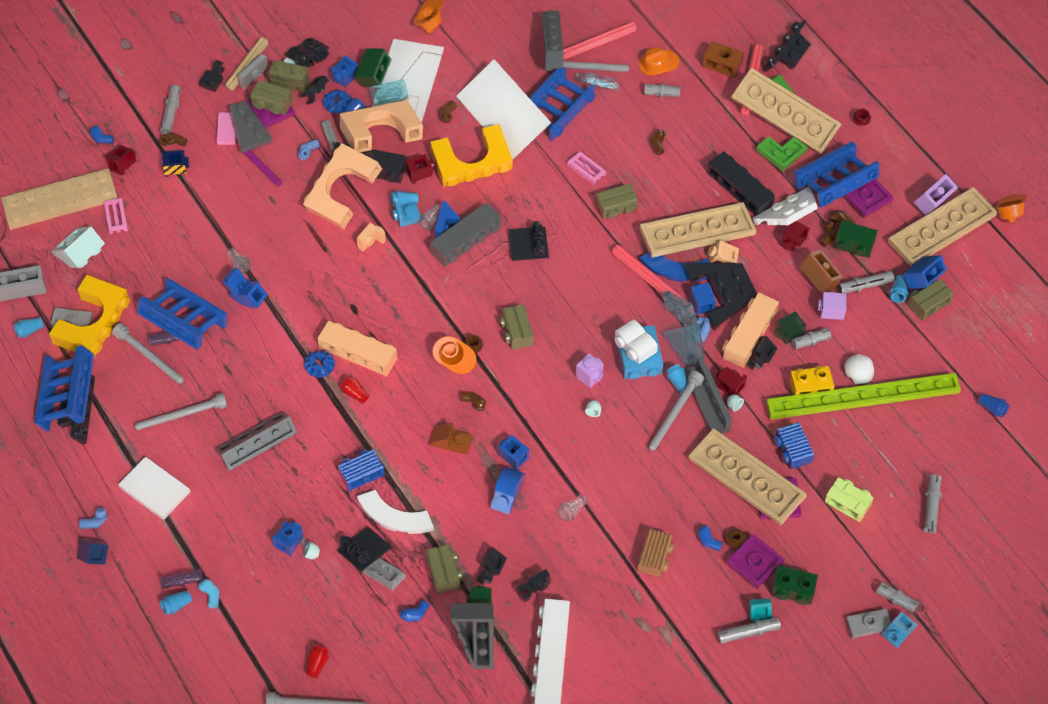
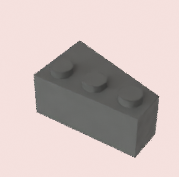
[451,603,494,669]

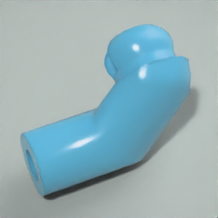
[199,579,220,608]

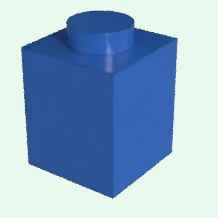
[690,283,716,315]

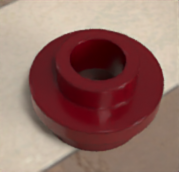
[853,109,871,126]

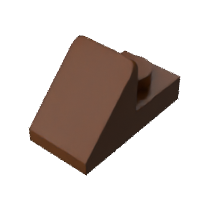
[429,423,473,455]

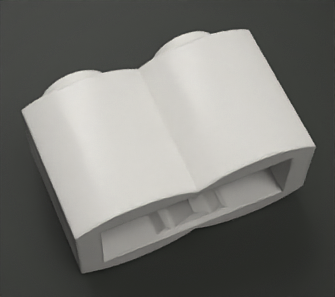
[614,319,658,364]

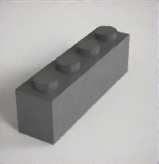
[542,10,564,69]
[430,202,501,267]

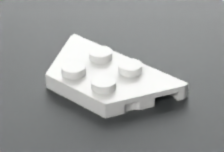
[752,187,818,225]

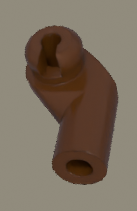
[440,100,457,123]
[159,132,188,147]
[828,211,856,223]
[819,221,837,247]
[461,392,486,411]

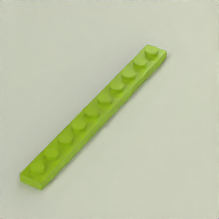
[766,373,961,420]

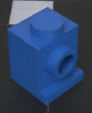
[331,55,358,87]
[498,435,529,470]
[272,521,304,556]

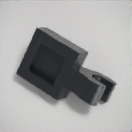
[198,60,225,92]
[300,75,329,105]
[747,336,778,370]
[476,547,507,585]
[517,569,551,602]

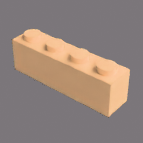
[722,293,779,368]
[318,321,397,376]

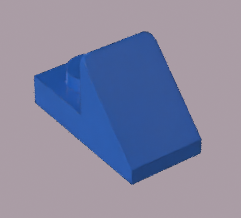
[435,201,461,239]

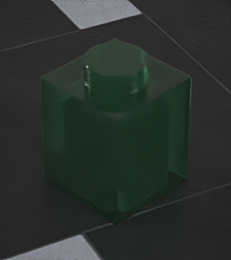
[775,311,807,345]

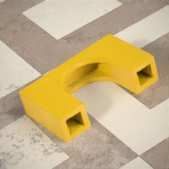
[430,124,513,187]
[49,275,130,357]

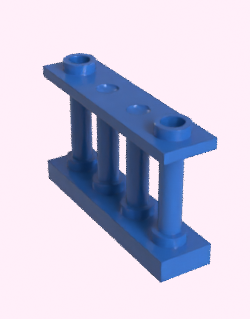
[529,67,595,141]
[793,141,879,208]
[137,278,227,350]
[34,346,94,432]

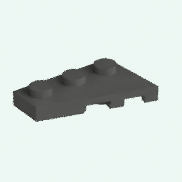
[229,101,272,153]

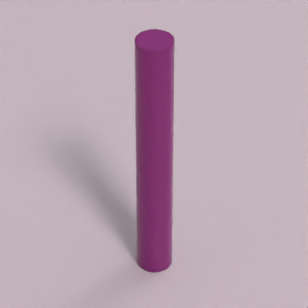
[243,150,282,187]

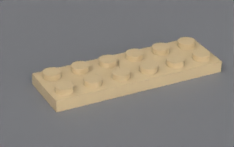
[731,68,842,155]
[1,168,118,230]
[888,187,997,267]
[639,202,757,258]
[688,428,807,525]

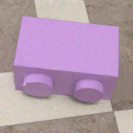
[914,174,958,216]

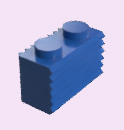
[904,255,947,289]
[774,422,814,469]
[338,449,385,491]

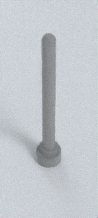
[545,61,629,72]
[112,323,184,384]
[649,371,705,451]
[135,393,227,430]
[266,692,367,704]

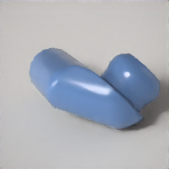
[298,139,320,160]
[696,317,710,343]
[79,508,108,529]

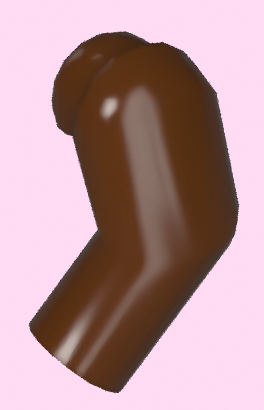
[650,129,666,155]

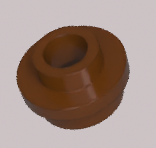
[464,335,483,353]
[726,529,746,549]

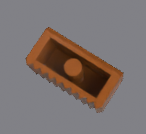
[800,250,843,295]

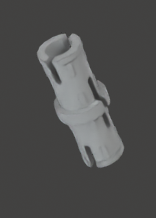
[644,83,680,98]
[791,327,831,350]
[876,582,919,613]

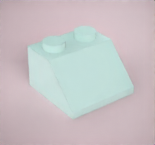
[51,226,105,268]

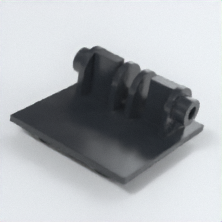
[284,37,329,68]
[509,221,549,261]
[337,527,392,572]

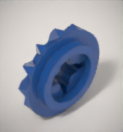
[323,88,351,113]
[304,349,335,378]

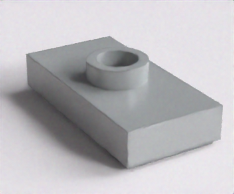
[238,54,268,89]
[50,308,93,327]
[362,558,406,591]
[846,609,891,638]

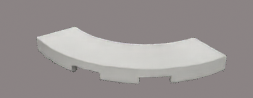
[357,490,434,534]

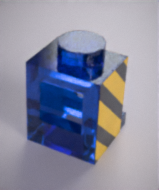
[162,150,190,177]

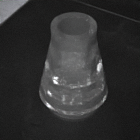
[419,204,441,230]
[226,248,251,274]
[558,494,587,521]

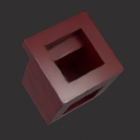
[105,145,137,176]
[405,154,435,184]
[781,221,810,252]
[716,366,747,396]

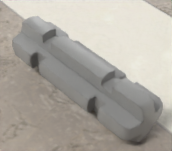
[321,120,339,151]

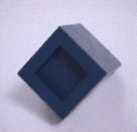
[77,538,109,565]

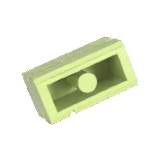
[825,478,874,522]

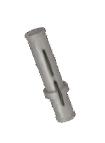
[160,85,181,135]
[837,271,894,294]
[923,474,942,534]
[717,616,781,644]

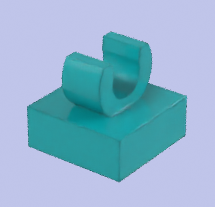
[750,598,772,622]

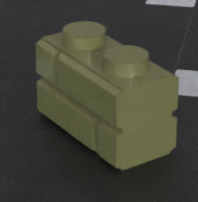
[269,60,310,92]
[251,80,293,115]
[595,184,638,219]
[908,279,954,321]
[500,304,534,350]
[426,544,463,594]

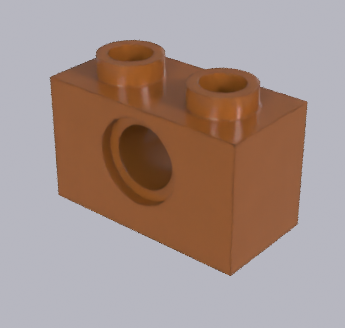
[702,41,744,78]

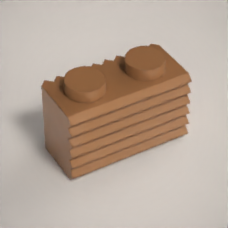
[637,529,675,578]

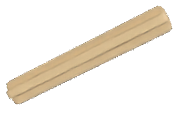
[225,37,268,91]

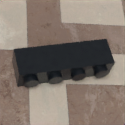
[330,142,406,183]
[707,151,775,216]

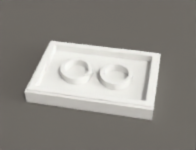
[118,457,190,520]

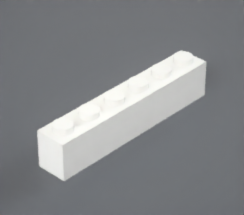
[531,599,570,704]

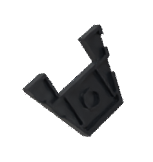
[683,263,757,330]

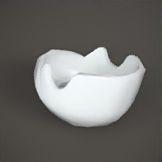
[844,354,874,384]

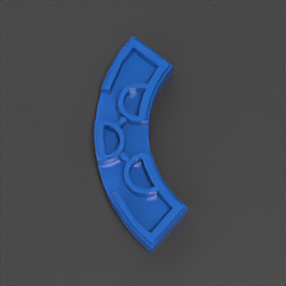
[640,253,711,282]

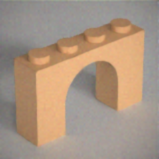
[340,100,423,152]
[303,143,382,230]

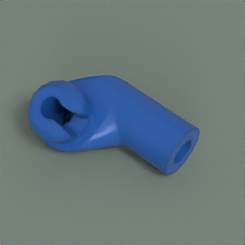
[90,125,114,144]
[698,525,723,551]
[400,600,430,622]

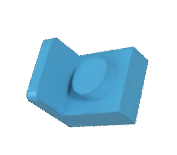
[392,202,421,227]
[882,612,918,648]

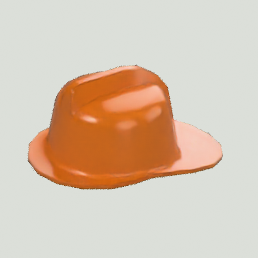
[413,0,444,33]
[639,47,680,76]
[995,194,1027,223]
[433,336,476,374]

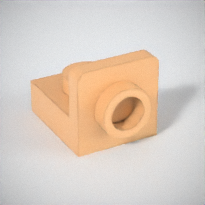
[357,223,386,252]
[708,240,739,263]

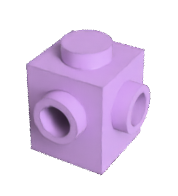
[818,292,846,320]
[576,353,604,388]

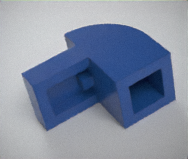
[222,268,268,308]
[490,467,526,514]

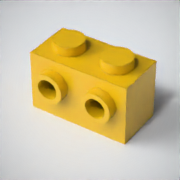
[789,366,834,395]

